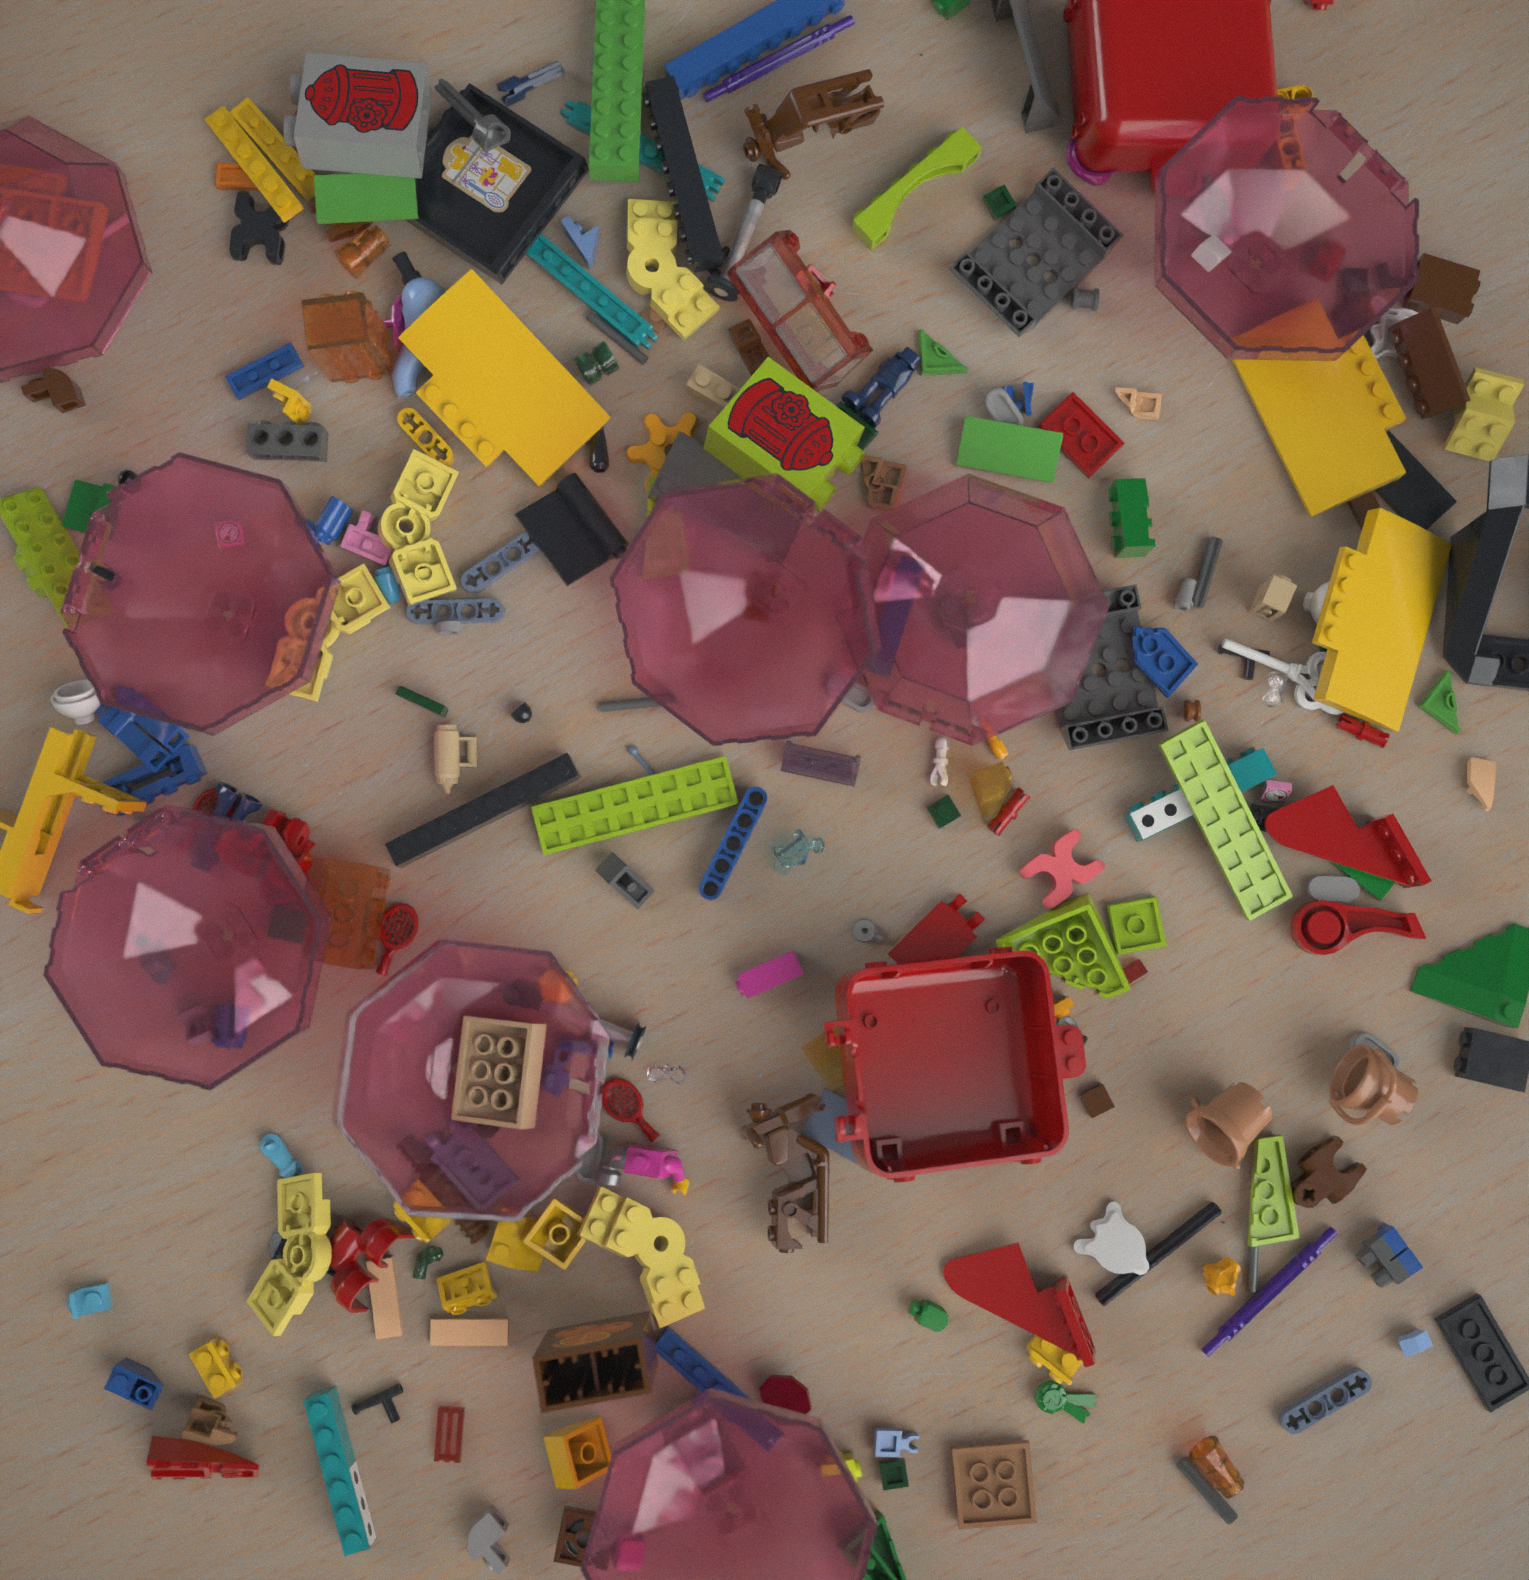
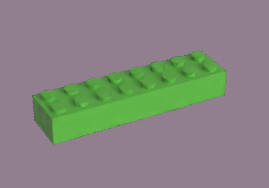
[589,0,646,183]

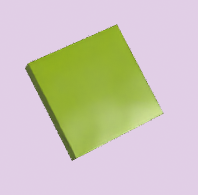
[1106,896,1167,955]

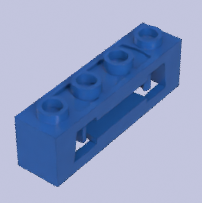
[102,744,208,817]

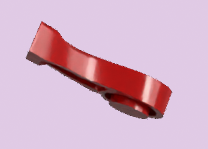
[1290,900,1427,955]

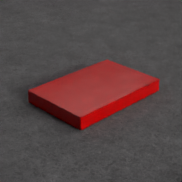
[1037,392,1125,479]

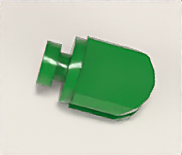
[908,1299,948,1332]

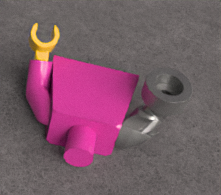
[595,1142,690,1196]

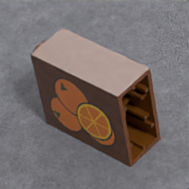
[532,1311,659,1413]

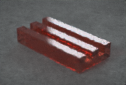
[434,1406,465,1463]

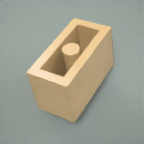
[686,364,740,413]
[1249,575,1297,622]

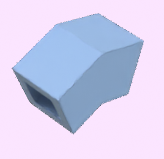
[1398,1329,1433,1357]

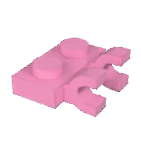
[340,510,392,567]

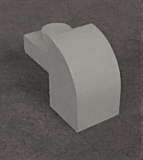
[467,1504,510,1575]

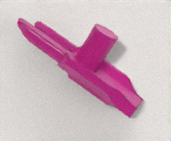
[385,295,405,352]

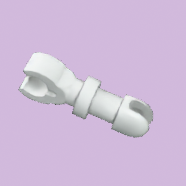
[930,737,949,786]

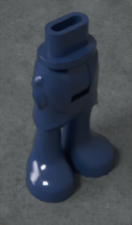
[841,347,921,428]
[191,782,263,873]

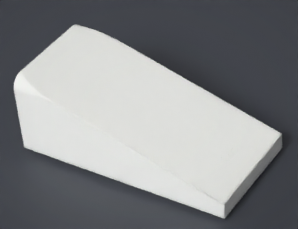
[1191,235,1232,272]

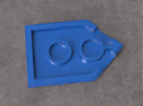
[1132,626,1198,698]

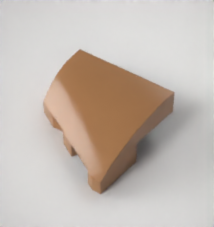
[860,455,909,515]
[181,1396,237,1445]

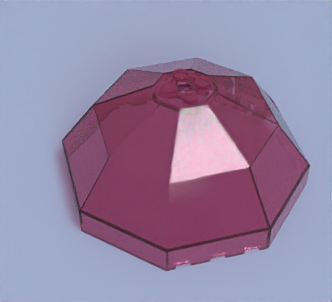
[1154,96,1419,361]
[0,116,153,383]
[60,452,341,736]
[610,473,882,746]
[834,473,1109,746]
[43,804,332,1091]
[332,939,610,1222]
[580,1388,878,1580]

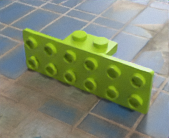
[0,487,114,629]

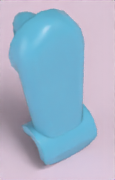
[260,1134,303,1178]

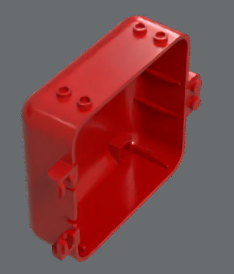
[1063,0,1283,196]
[822,946,1086,1182]

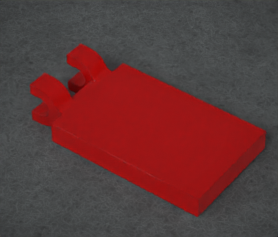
[887,894,985,964]

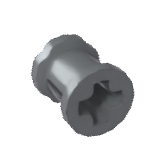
[1071,287,1099,311]

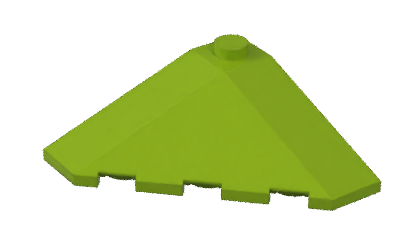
[995,892,1131,999]

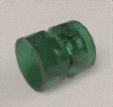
[574,341,620,386]

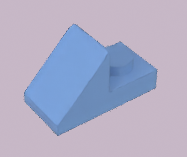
[560,215,601,270]

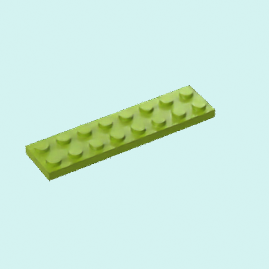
[1157,719,1293,921]
[531,756,739,856]

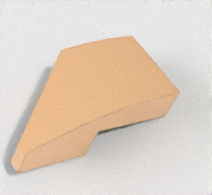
[1115,387,1162,421]
[1466,757,1496,811]

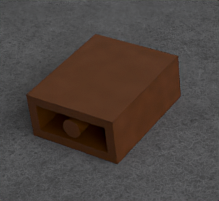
[1402,253,1481,324]

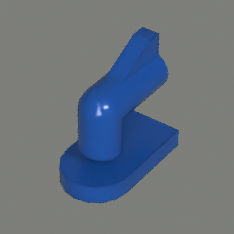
[1001,381,1034,416]

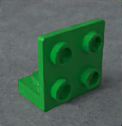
[61,480,124,539]

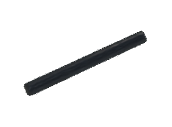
[1095,1202,1222,1306]

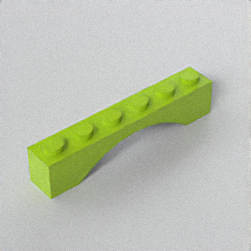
[852,126,982,251]

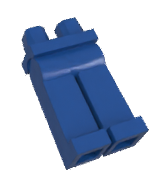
[95,686,190,773]

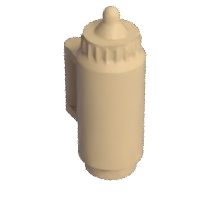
[434,725,477,794]

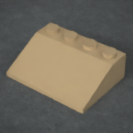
[451,1016,547,1129]

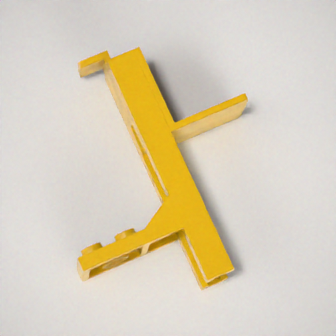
[0,727,147,914]

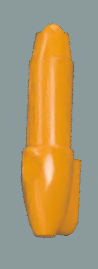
[979,716,1008,760]

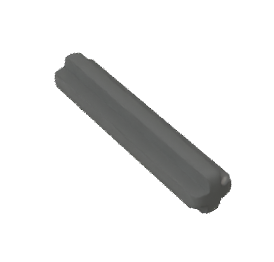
[1192,537,1223,609]
[1177,1457,1238,1524]

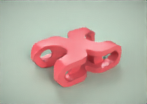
[1019,829,1105,909]

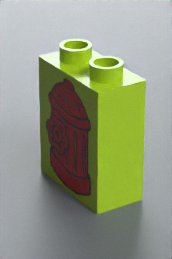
[703,357,866,520]

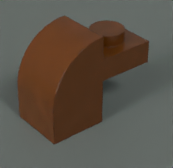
[21,368,86,413]

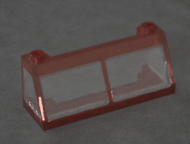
[726,230,873,392]

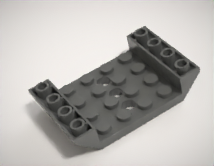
[949,167,1123,337]
[1037,584,1169,751]

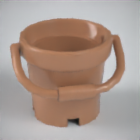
[1329,1044,1418,1125]
[1185,1082,1272,1170]

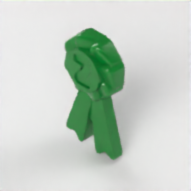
[1034,1380,1097,1423]

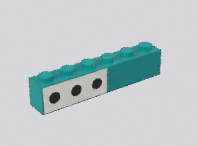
[1124,746,1278,842]
[303,1386,377,1556]

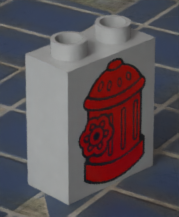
[284,52,432,179]

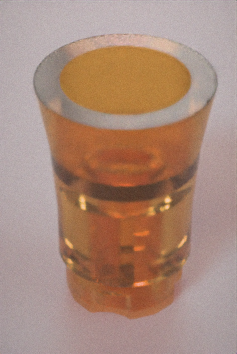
[334,225,391,279]
[1188,1436,1245,1499]

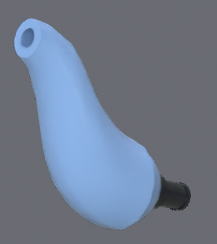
[392,252,446,399]

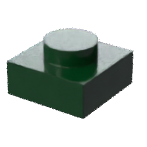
[982,184,1017,220]
[926,794,961,829]
[879,1457,909,1491]

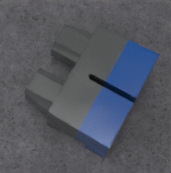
[1355,1223,1423,1288]

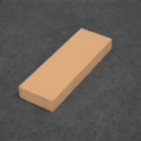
[366,1256,403,1340]
[430,1317,509,1346]

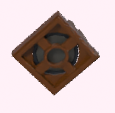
[553,1506,616,1572]

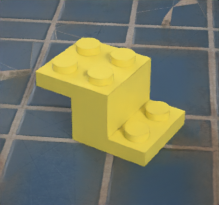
[1444,367,1524,461]

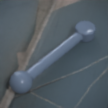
[628,746,655,775]

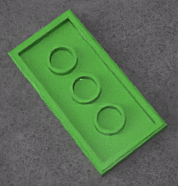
[314,173,418,224]
[956,416,1064,483]

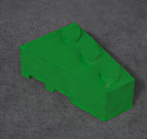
[1107,478,1156,558]
[838,1509,907,1580]

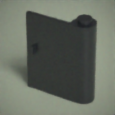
[515,473,629,587]

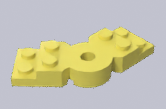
[626,199,720,341]
[378,449,459,606]
[267,563,391,702]
[246,1173,332,1336]
[577,1187,705,1329]

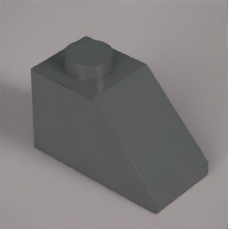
[595,852,654,909]

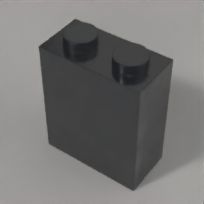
[1454,1027,1529,1093]

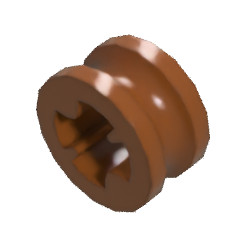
[1183,700,1201,722]

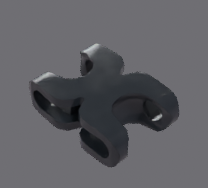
[229,190,289,265]

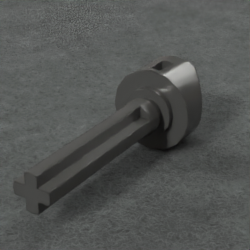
[435,79,511,153]

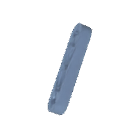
[461,531,541,594]
[406,599,505,625]
[1279,1368,1372,1434]

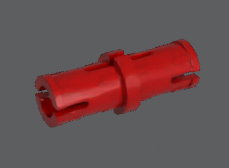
[1336,714,1390,748]
[987,787,1031,836]

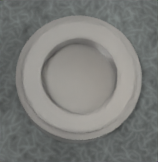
[436,621,462,635]

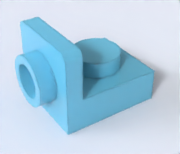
[67,1282,113,1319]

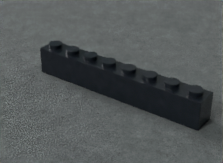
[642,76,723,273]
[385,753,581,868]

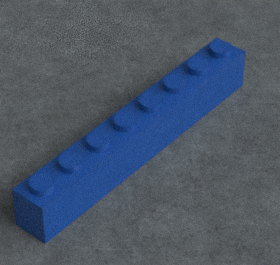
[664,0,845,100]

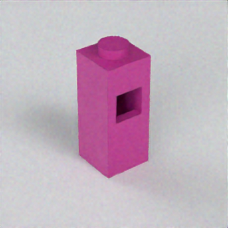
[735,951,803,999]

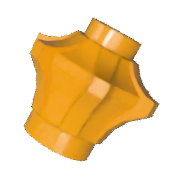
[1202,1256,1241,1297]

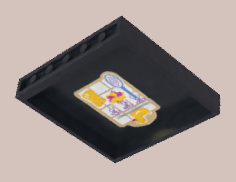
[406,83,589,285]

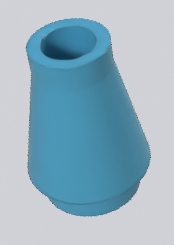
[373,566,400,604]

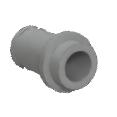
[1173,578,1197,611]

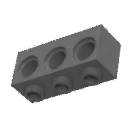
[246,420,328,462]

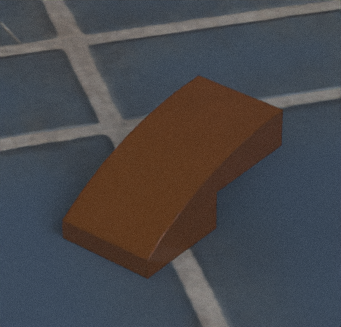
[728,318,770,376]

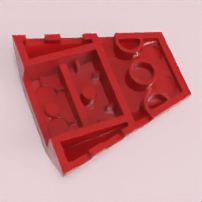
[146,1436,260,1480]

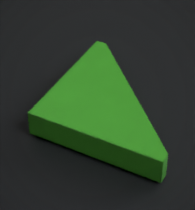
[918,329,967,376]
[1418,670,1461,735]

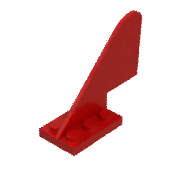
[1264,785,1432,888]
[943,1242,1096,1368]

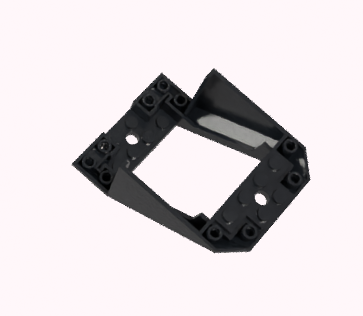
[1443,454,1529,691]

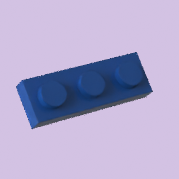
[225,343,305,400]

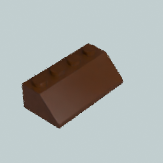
[1388,306,1471,420]

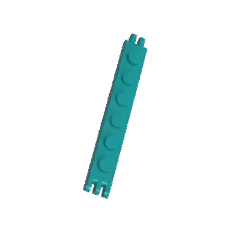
[560,100,726,202]
[525,234,658,350]

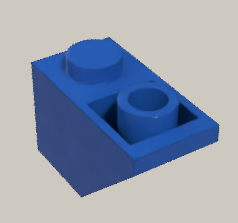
[104,1357,164,1410]

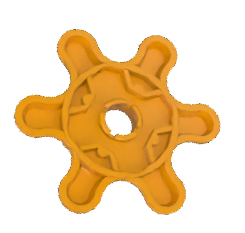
[626,412,705,491]

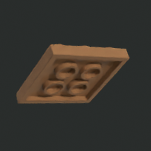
[951,1440,1037,1530]

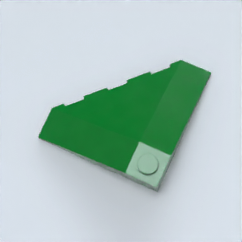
[1410,923,1529,1028]

